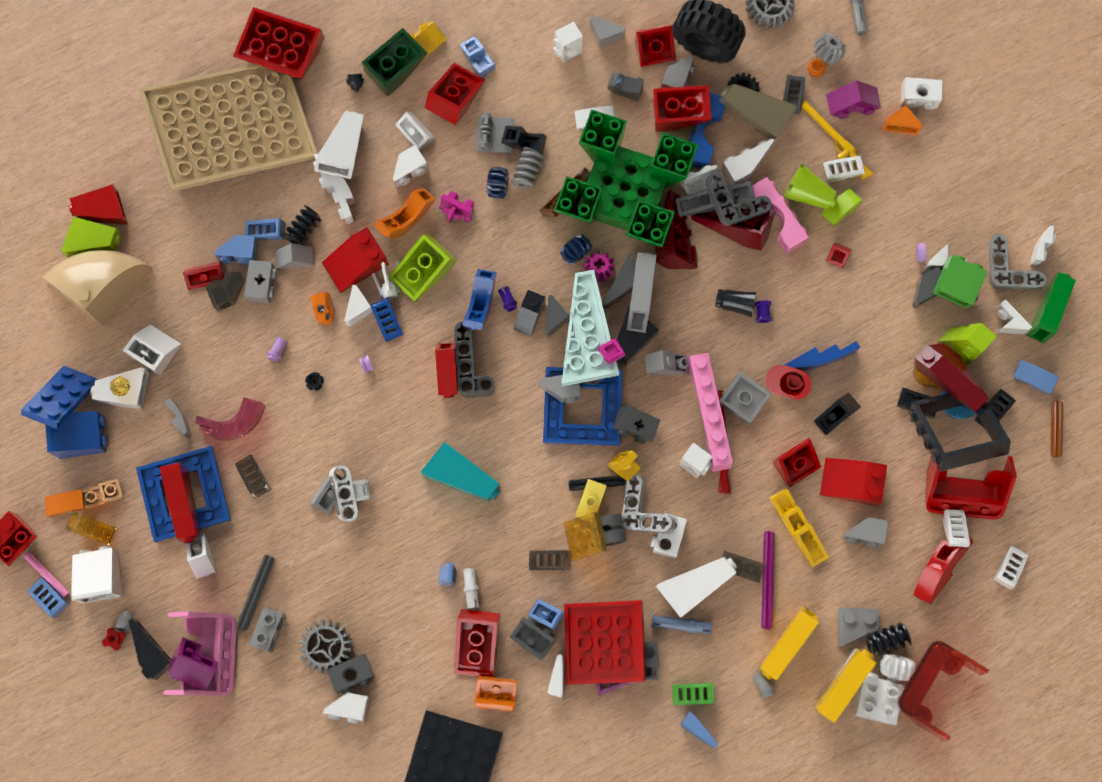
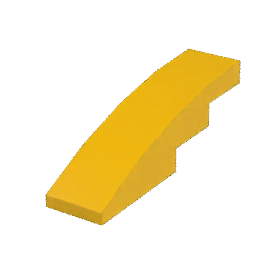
[769,488,829,568]

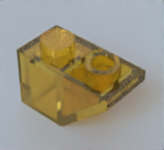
[65,511,117,546]

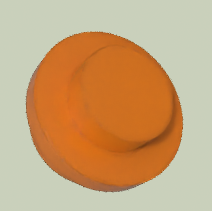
[807,59,826,77]

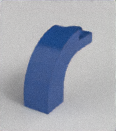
[463,269,497,330]

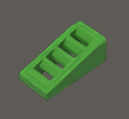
[672,683,714,705]

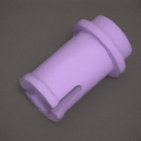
[267,337,288,363]

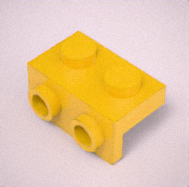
[410,22,447,60]

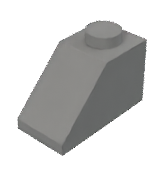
[539,375,581,404]

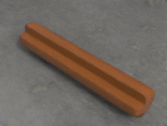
[1050,401,1063,458]

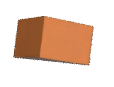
[881,105,922,135]

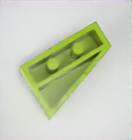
[938,323,997,366]

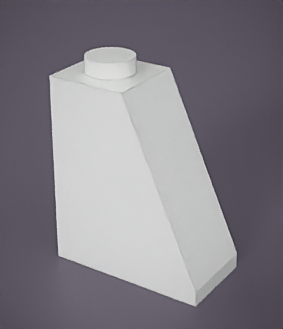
[90,368,149,409]

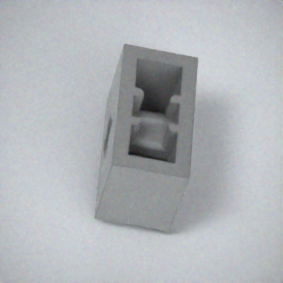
[244,260,277,304]

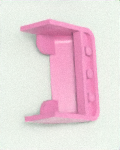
[164,611,236,696]

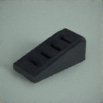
[974,389,1016,429]

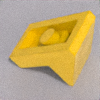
[606,451,640,481]

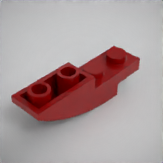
[913,537,973,605]

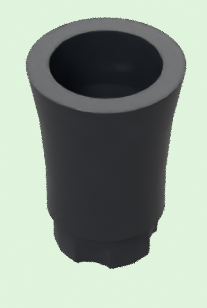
[715,289,757,318]

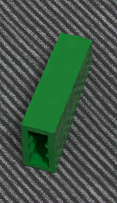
[1026,272,1076,344]

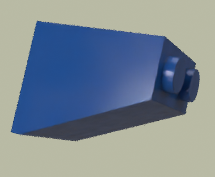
[45,411,108,459]

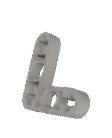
[988,234,1047,290]
[622,474,676,534]

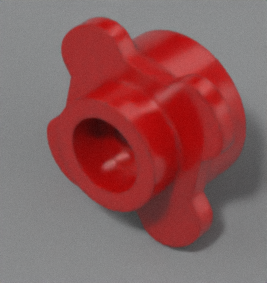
[102,628,125,651]

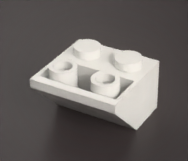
[123,324,182,376]

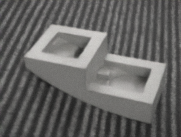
[164,398,191,439]

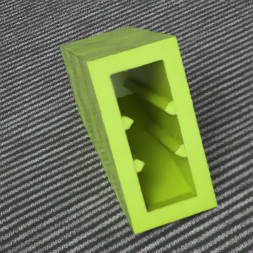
[61,217,121,258]

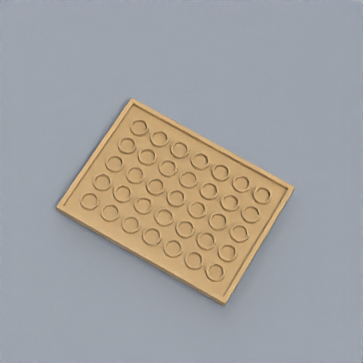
[140,64,317,192]

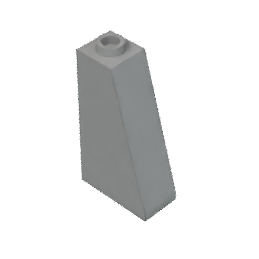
[627,252,656,333]

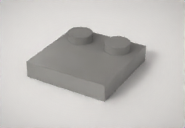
[719,371,771,425]

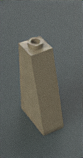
[719,84,797,139]

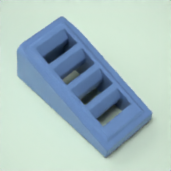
[245,218,286,240]
[439,563,456,587]
[27,577,69,618]
[680,711,718,748]

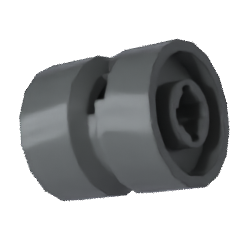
[596,514,627,546]

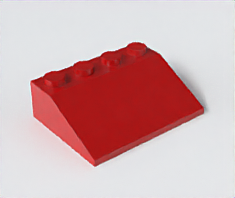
[233,7,325,80]

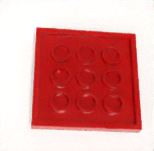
[564,600,646,685]

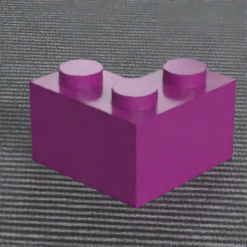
[826,80,881,119]
[167,637,217,691]

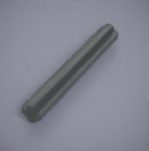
[236,555,274,631]

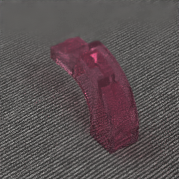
[195,397,266,441]

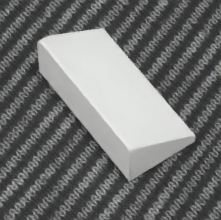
[395,112,435,151]

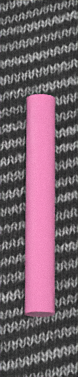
[24,552,70,599]

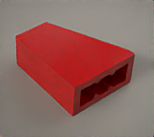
[69,184,128,225]
[435,342,458,398]

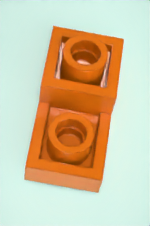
[44,489,85,517]

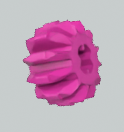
[583,250,615,283]

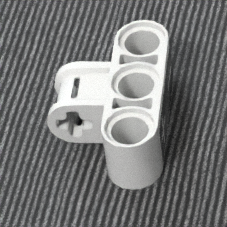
[329,466,373,522]

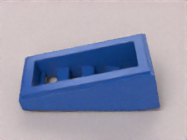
[370,298,403,342]

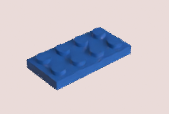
[21,366,98,429]

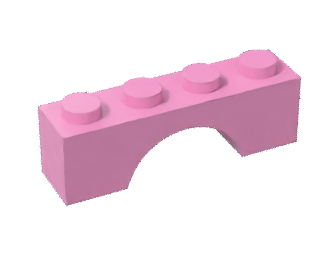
[752,177,809,254]

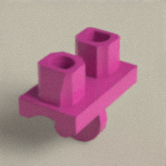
[439,191,474,223]

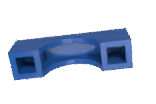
[689,92,725,169]

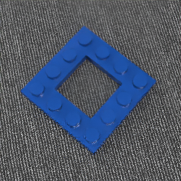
[543,367,622,446]
[136,446,232,543]

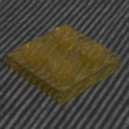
[564,513,607,561]

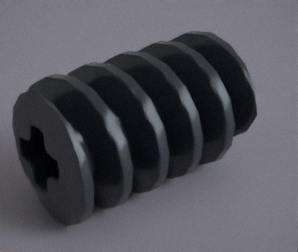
[282,205,322,245]
[866,622,912,659]

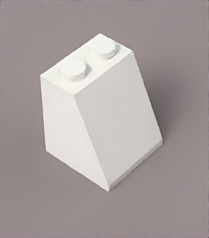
[71,546,123,604]

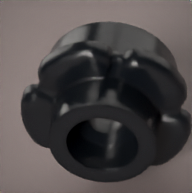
[305,372,324,391]

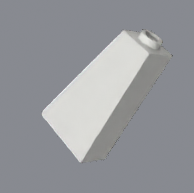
[314,111,364,179]
[656,557,737,618]

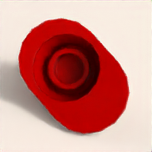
[765,365,812,400]

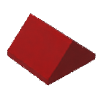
[635,24,676,67]
[773,438,821,487]

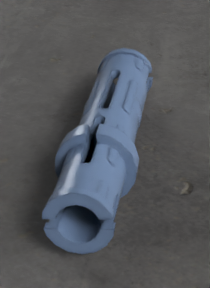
[651,614,712,635]

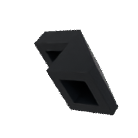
[501,126,547,154]

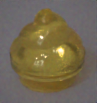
[110,376,130,396]

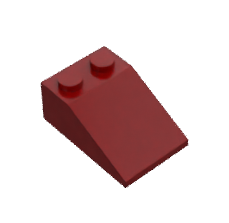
[424,63,485,125]
[653,85,711,132]
[322,227,389,293]
[819,458,887,507]
[454,609,500,677]

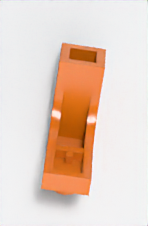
[374,187,436,239]

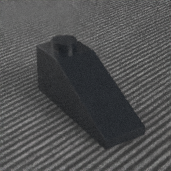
[129,618,171,680]

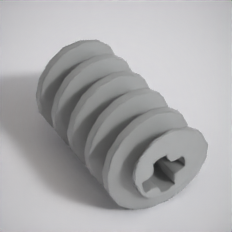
[511,147,544,189]

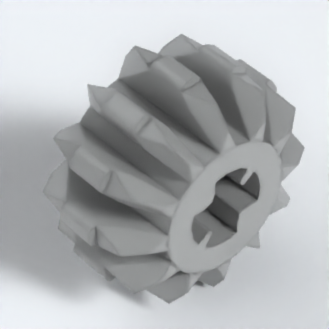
[813,33,845,64]

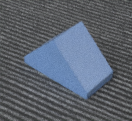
[528,599,564,631]

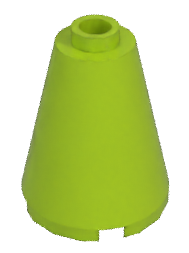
[784,164,838,209]

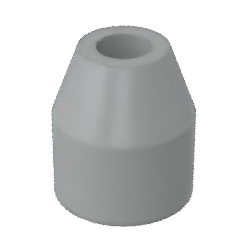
[115,611,133,632]

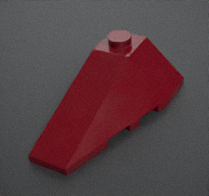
[655,190,697,269]
[691,206,775,250]
[915,343,989,413]

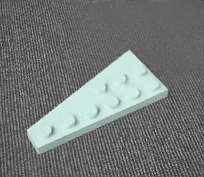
[561,270,619,387]

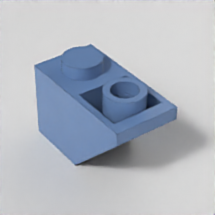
[214,235,258,265]

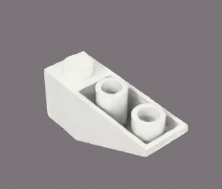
[722,139,774,186]

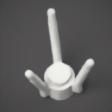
[372,261,400,300]

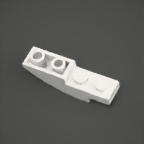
[313,153,355,224]

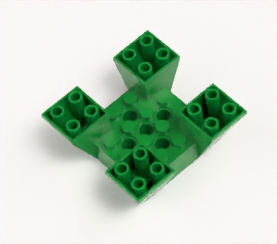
[554,109,699,247]

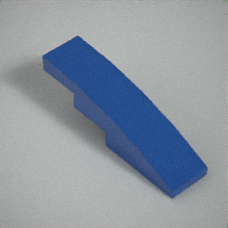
[785,341,860,371]

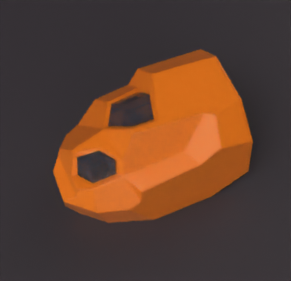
[311,292,335,326]

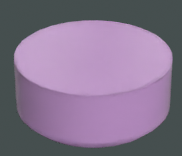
[916,243,926,262]

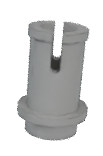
[753,672,775,699]

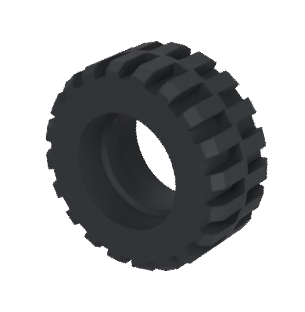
[672,0,746,63]

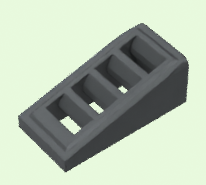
[783,75,806,115]

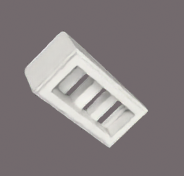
[823,156,865,183]
[943,510,970,547]
[993,545,1029,589]
[547,654,563,698]

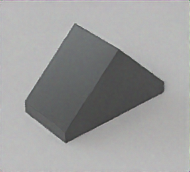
[545,295,569,337]

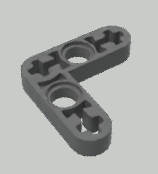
[705,172,772,226]

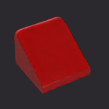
[826,242,851,268]

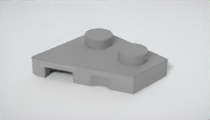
[838,607,879,647]

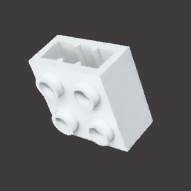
[853,673,904,725]

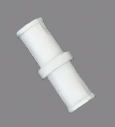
[463,568,480,610]

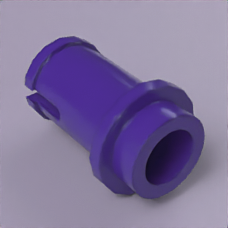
[498,286,517,312]

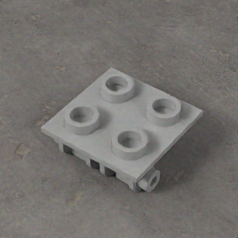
[475,112,515,154]

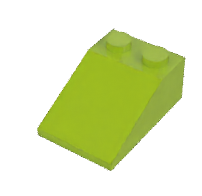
[389,234,458,302]

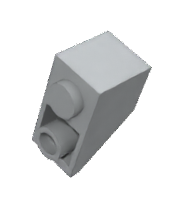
[661,56,695,88]
[645,350,689,376]
[842,517,888,548]

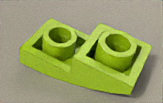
[821,189,863,227]

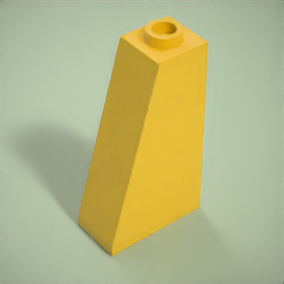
[760,605,819,681]
[815,649,876,723]

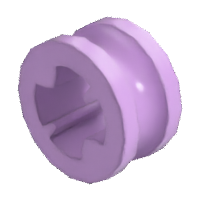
[359,355,374,374]

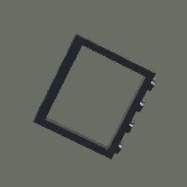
[908,393,1011,472]

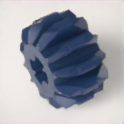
[486,167,509,199]
[560,234,592,265]

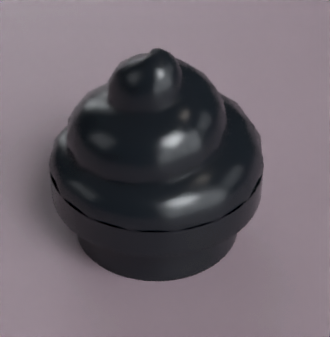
[346,74,364,93]

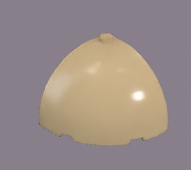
[42,250,152,326]

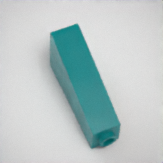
[420,442,501,502]

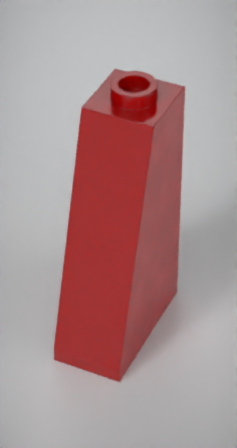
[159,463,201,544]

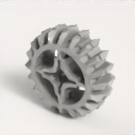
[746,0,795,30]
[298,619,353,674]

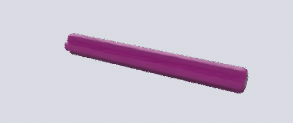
[761,531,775,629]

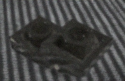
[722,551,765,583]

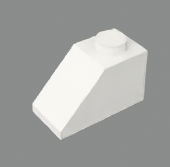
[186,532,215,579]

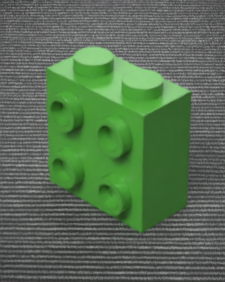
[932,255,988,309]

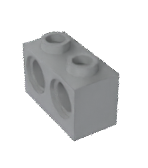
[249,607,286,653]

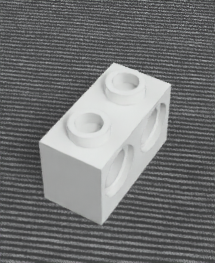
[553,22,583,62]
[650,513,687,559]

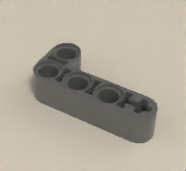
[454,322,495,398]

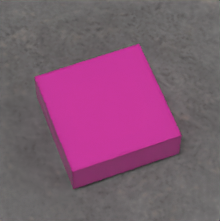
[598,338,625,365]

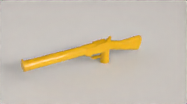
[801,100,874,180]

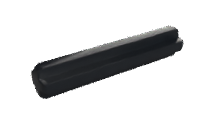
[568,475,626,491]

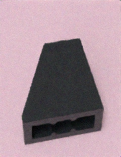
[617,306,659,366]

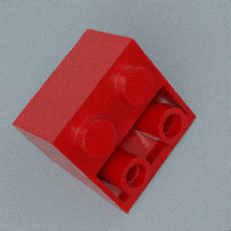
[0,511,37,566]

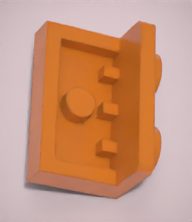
[474,676,518,712]

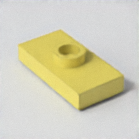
[575,479,607,523]

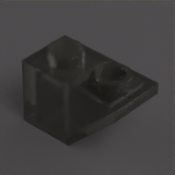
[205,272,245,312]

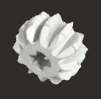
[880,654,915,681]

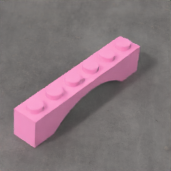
[688,353,733,472]

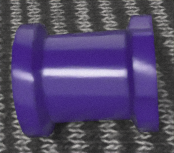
[755,300,773,323]

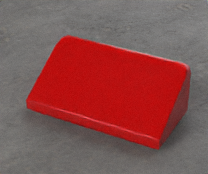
[183,261,225,290]

